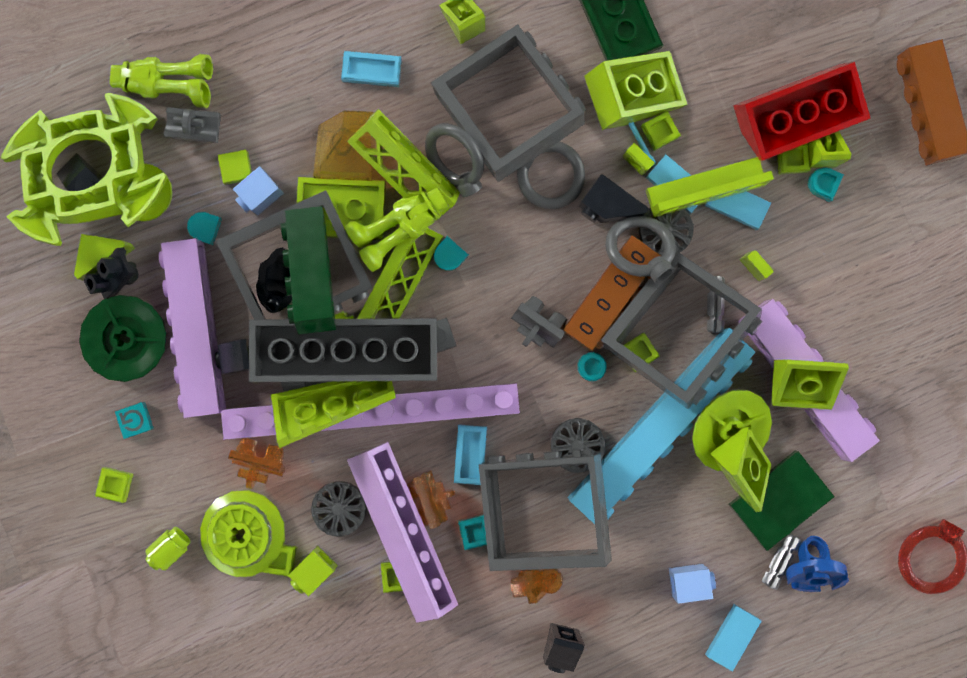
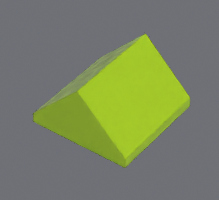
[772,359,849,410]
[710,427,772,512]

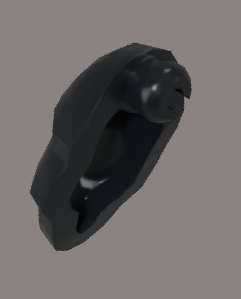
[256,247,292,314]

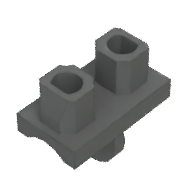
[164,107,221,143]
[511,296,567,348]

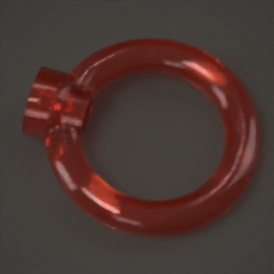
[898,519,967,594]

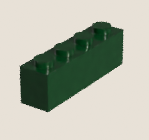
[281,206,336,335]

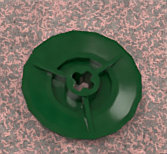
[79,295,167,382]

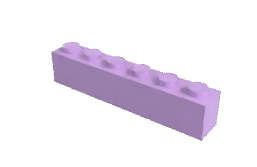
[159,238,226,418]
[738,299,880,462]
[347,442,458,622]

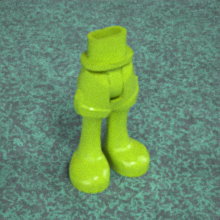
[110,54,213,108]
[345,187,449,272]

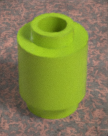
[145,527,191,571]

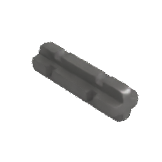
[707,276,725,333]
[762,533,801,589]

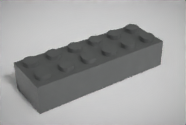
[249,318,438,382]

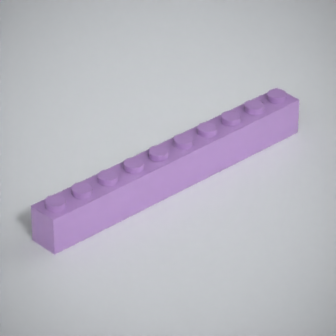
[221,383,520,440]

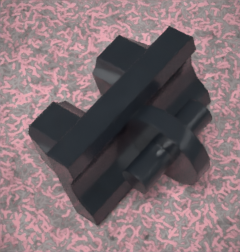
[84,247,139,299]

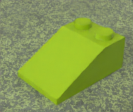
[584,51,688,130]

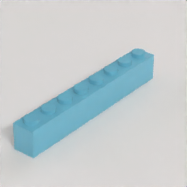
[567,328,755,524]

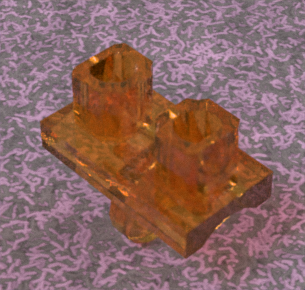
[228,438,285,489]
[407,470,455,529]
[511,569,563,604]

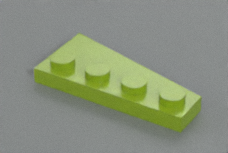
[271,381,396,448]

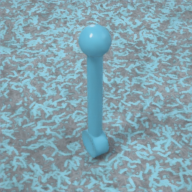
[628,122,656,168]

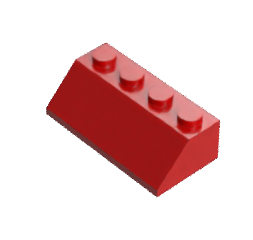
[733,62,871,161]

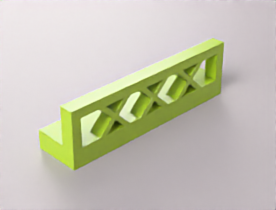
[347,109,460,225]
[645,157,774,218]
[357,228,443,319]

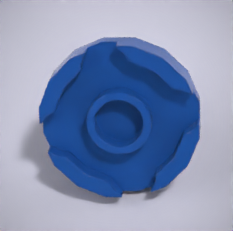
[786,536,849,592]

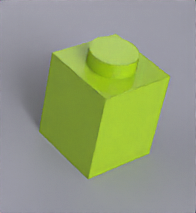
[288,545,338,597]

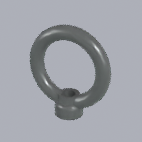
[425,123,484,197]
[517,141,585,209]
[605,215,676,284]

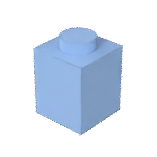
[233,166,284,215]
[668,564,716,604]

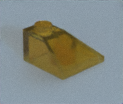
[313,110,375,181]

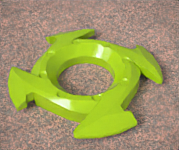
[1,93,167,246]

